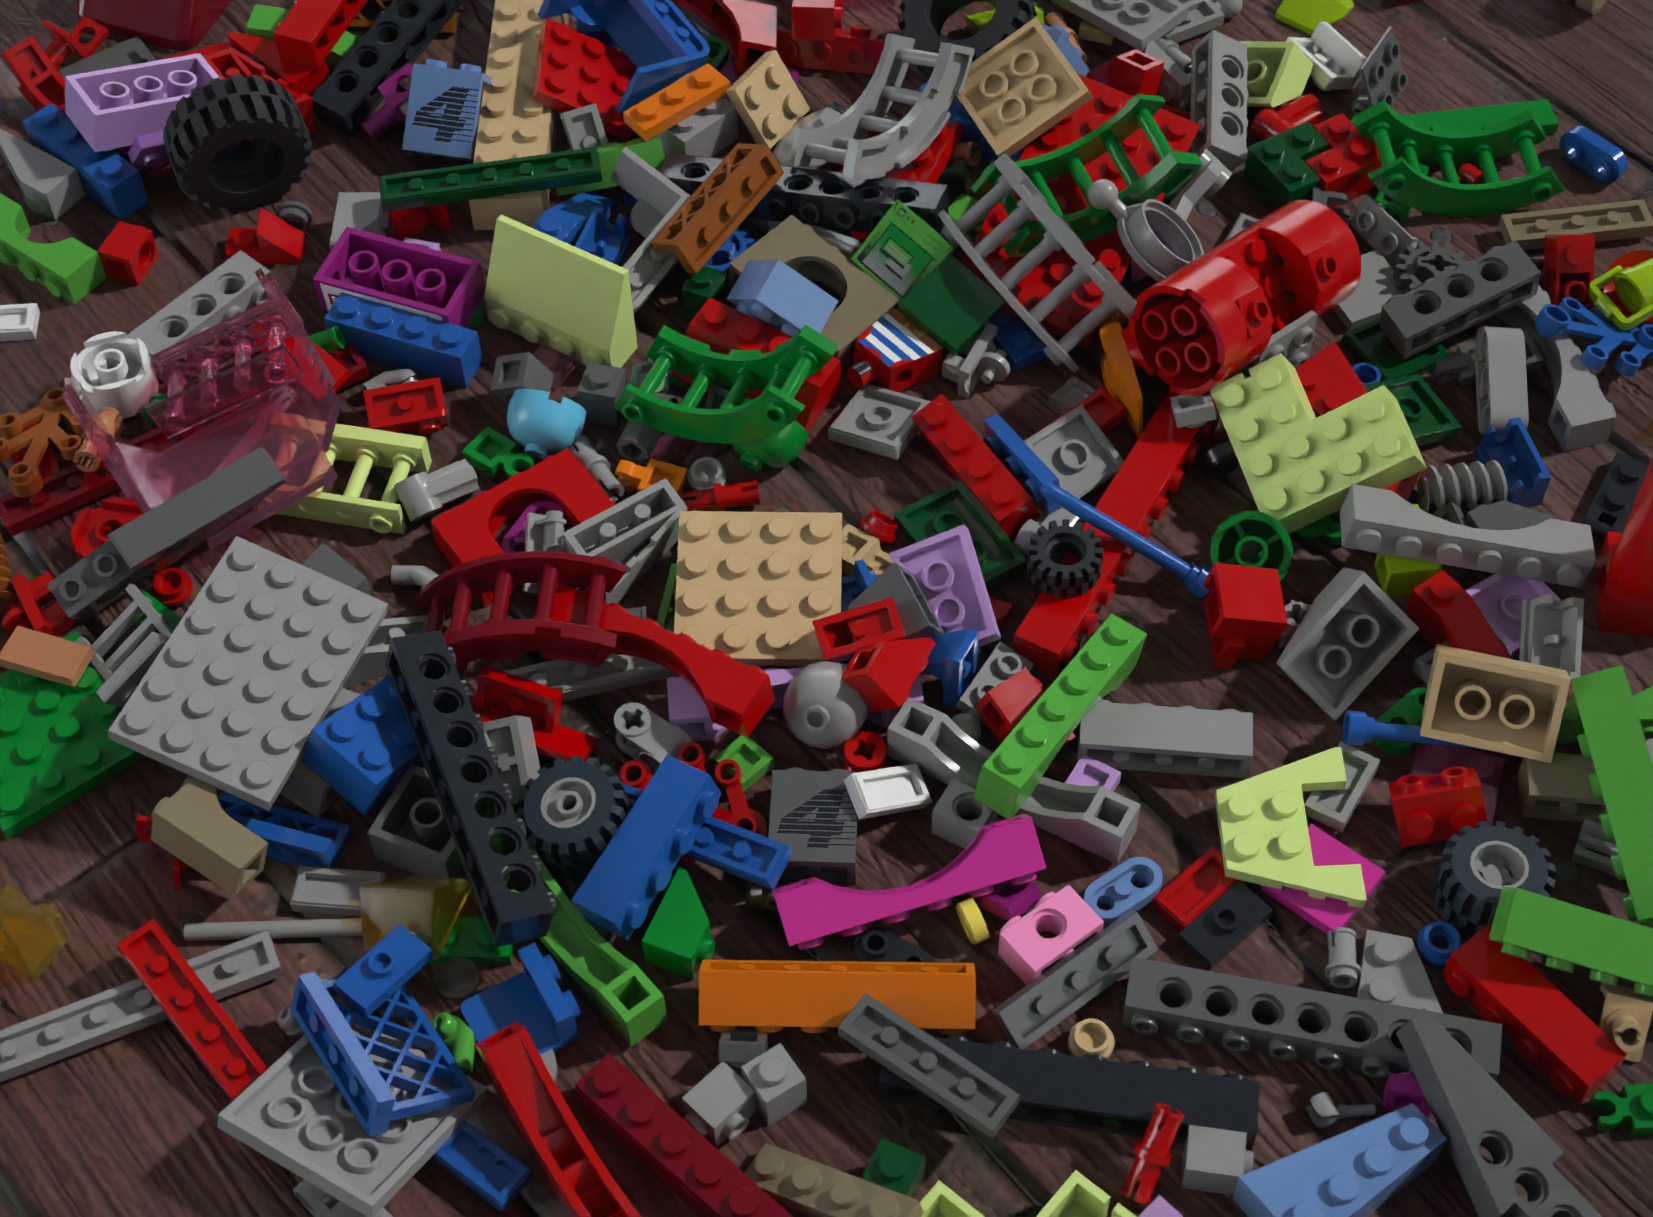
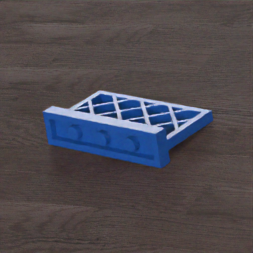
[290,972,476,1137]

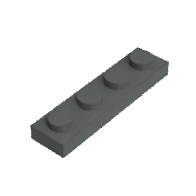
[991,911,1159,1049]
[838,993,1020,1138]

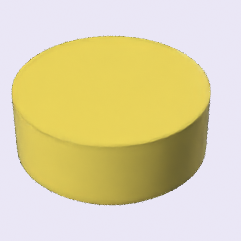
[956,897,990,945]

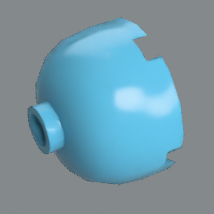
[507,389,586,459]

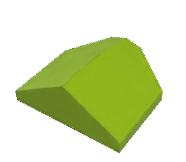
[1275,0,1354,35]

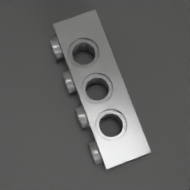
[1190,30,1249,172]
[127,250,277,382]

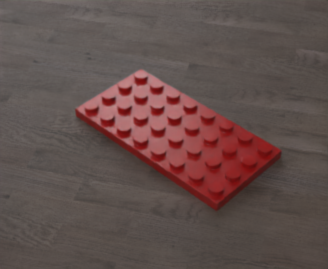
[961,73,1201,348]

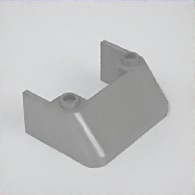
[610,147,691,313]

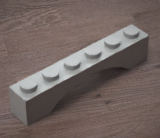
[1487,280,1616,451]
[1339,484,1596,588]
[887,698,1141,864]

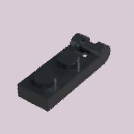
[1582,452,1649,540]

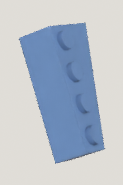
[1232,1103,1447,1217]

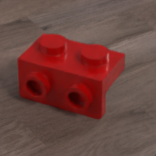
[363,377,449,435]
[1388,766,1488,847]

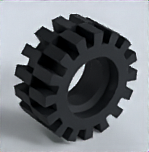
[1027,519,1103,598]

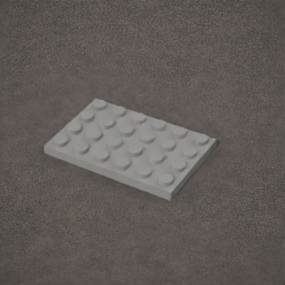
[108,536,388,811]

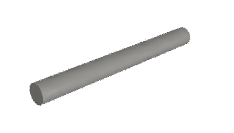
[184,918,364,941]

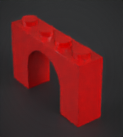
[431,448,615,608]

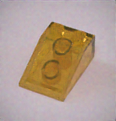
[0,886,69,980]

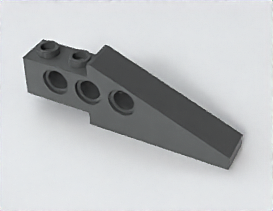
[47,447,287,621]
[1396,1008,1602,1217]

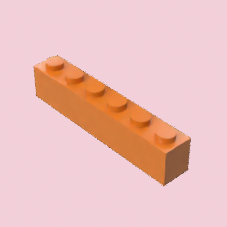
[699,960,976,1035]

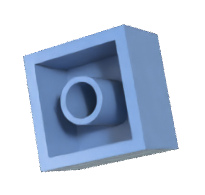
[727,259,838,337]

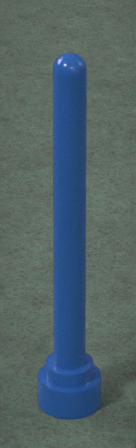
[1041,482,1212,599]
[1342,710,1486,750]

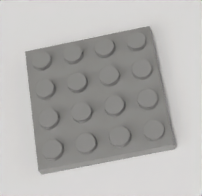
[218,1023,487,1217]

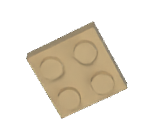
[725,50,810,149]

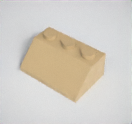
[1420,644,1571,763]

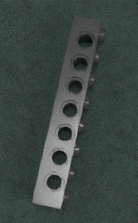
[1121,957,1502,1081]

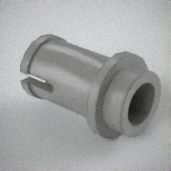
[1325,927,1361,989]

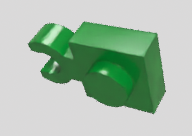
[462,426,534,480]
[1589,1083,1653,1136]

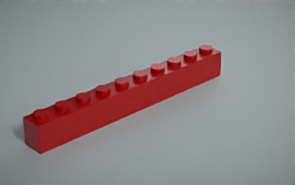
[1013,376,1232,678]

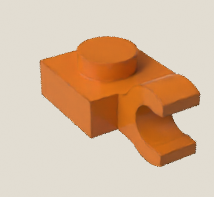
[615,459,688,495]

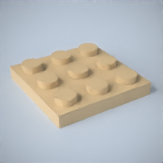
[956,17,1093,157]

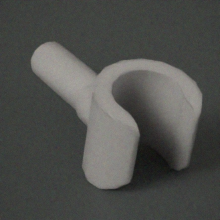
[1306,1092,1376,1128]

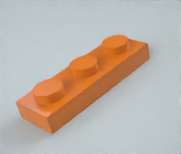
[623,63,731,141]

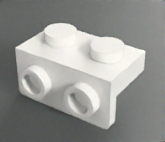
[1286,22,1367,91]

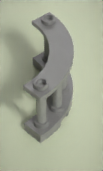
[789,33,975,180]
[938,152,1137,373]

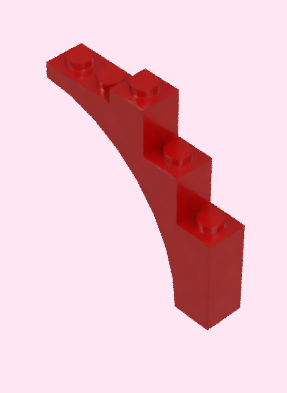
[672,0,777,73]
[475,1021,642,1217]

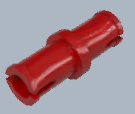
[679,480,761,511]
[1121,1103,1185,1204]

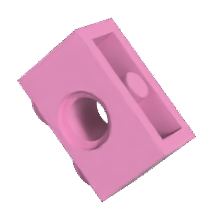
[998,884,1104,985]

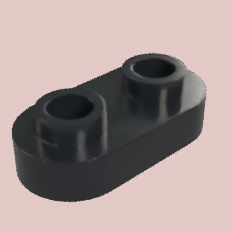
[853,927,935,962]

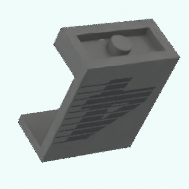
[768,768,859,885]

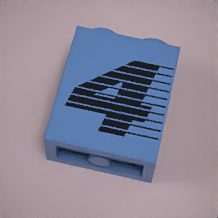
[402,59,492,162]

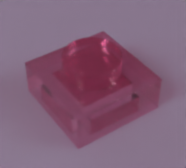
[533,344,575,393]

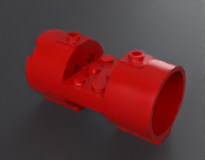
[1121,200,1361,396]

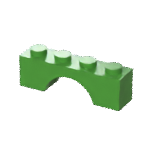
[0,193,107,304]

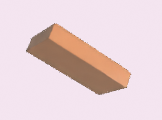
[0,626,94,688]

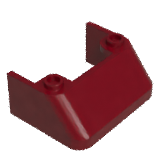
[76,0,232,51]

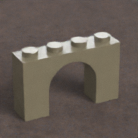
[728,215,900,369]
[150,753,341,896]

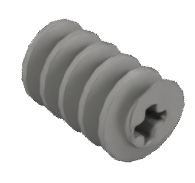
[1417,460,1508,513]

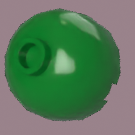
[731,398,809,472]
[1210,510,1293,581]

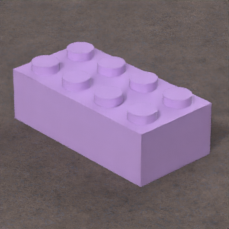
[65,53,222,152]

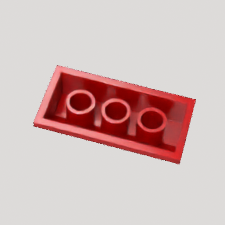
[671,297,841,432]

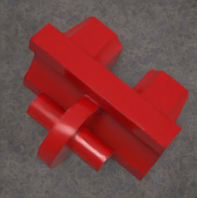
[2,572,77,638]

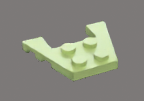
[1215,747,1367,908]

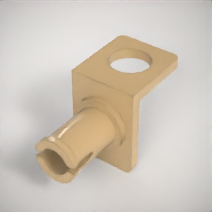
[1598,983,1653,1062]

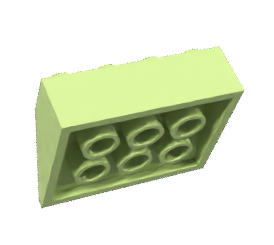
[484,215,638,368]

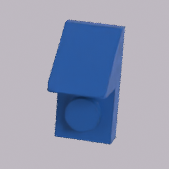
[923,628,979,709]

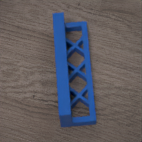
[218,794,353,868]

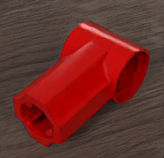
[1250,93,1324,141]

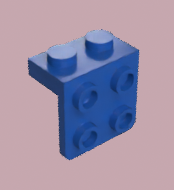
[460,942,581,1054]

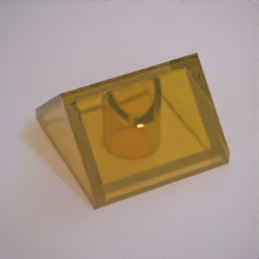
[359,875,472,959]

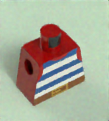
[847,307,943,392]

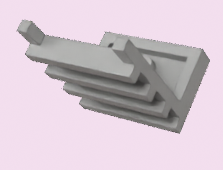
[75,583,174,708]

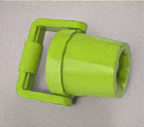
[1588,258,1653,331]

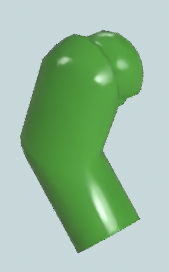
[431,1012,476,1077]

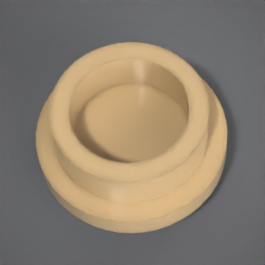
[1068,1018,1115,1059]

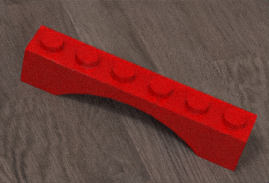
[534,583,775,738]

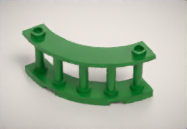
[971,94,1203,257]
[1351,100,1565,216]
[613,324,839,444]

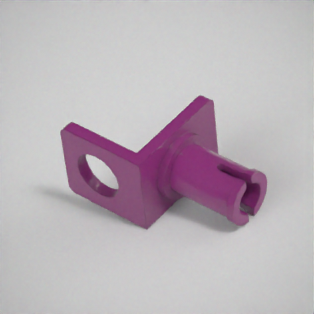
[361,64,413,141]

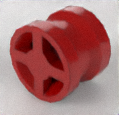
[844,731,887,772]

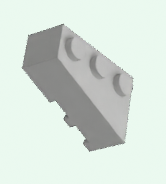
[562,478,688,604]

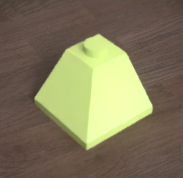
[1239,41,1313,108]

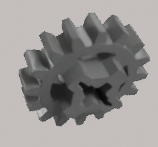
[1393,240,1471,298]

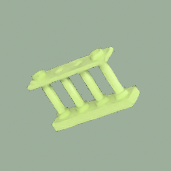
[253,414,432,534]

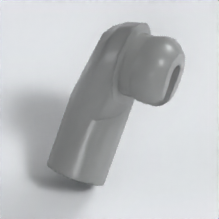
[362,368,419,390]
[391,565,439,591]

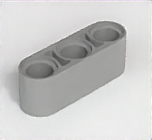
[1475,326,1529,436]

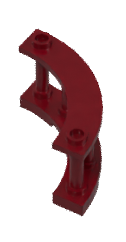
[414,551,627,674]

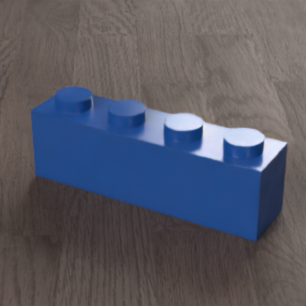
[22,103,149,220]
[324,292,483,388]
[571,755,721,940]

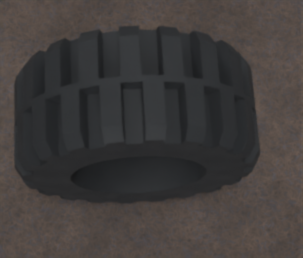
[898,0,1037,79]
[163,74,313,212]

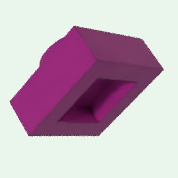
[978,880,1042,921]
[1382,1072,1431,1118]

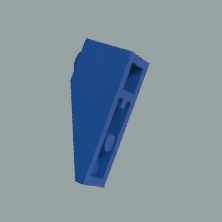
[531,191,619,246]

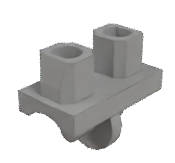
[942,323,1010,398]

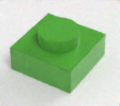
[713,735,774,792]

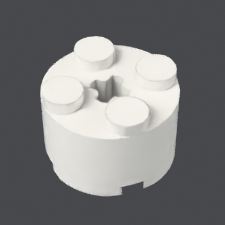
[70,331,159,420]

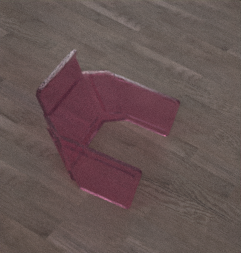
[63,268,341,550]

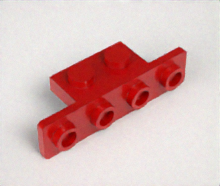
[776,25,907,78]
[470,666,597,763]

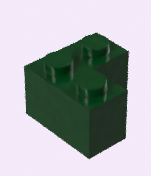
[1243,121,1329,211]

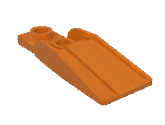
[1099,313,1143,438]

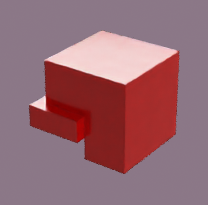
[1204,563,1288,670]

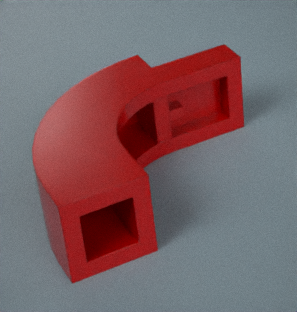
[0,35,66,114]

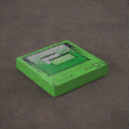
[851,200,956,301]

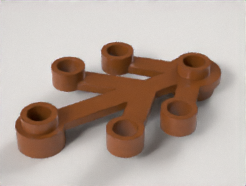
[0,387,95,498]

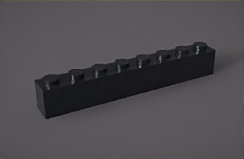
[879,1035,1260,1151]

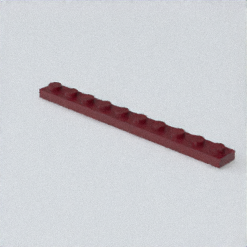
[0,342,370,537]

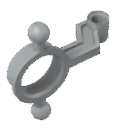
[1088,148,1232,282]

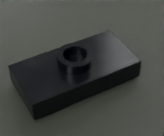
[1177,881,1273,970]

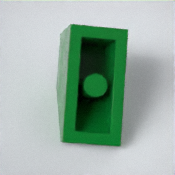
[642,868,715,980]

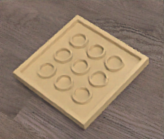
[674,511,842,666]

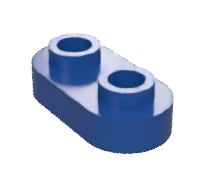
[1559,126,1628,183]

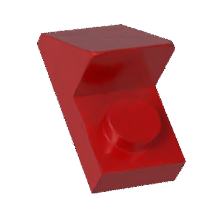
[390,203,452,241]
[225,209,305,265]
[812,596,906,662]

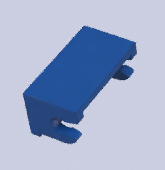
[575,206,632,266]
[1475,417,1551,507]

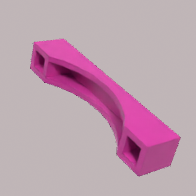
[772,813,1047,950]

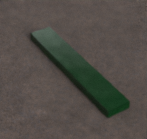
[378,147,603,212]

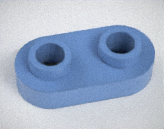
[1083,857,1163,927]

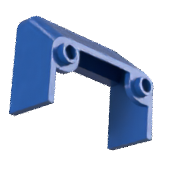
[537,0,710,114]

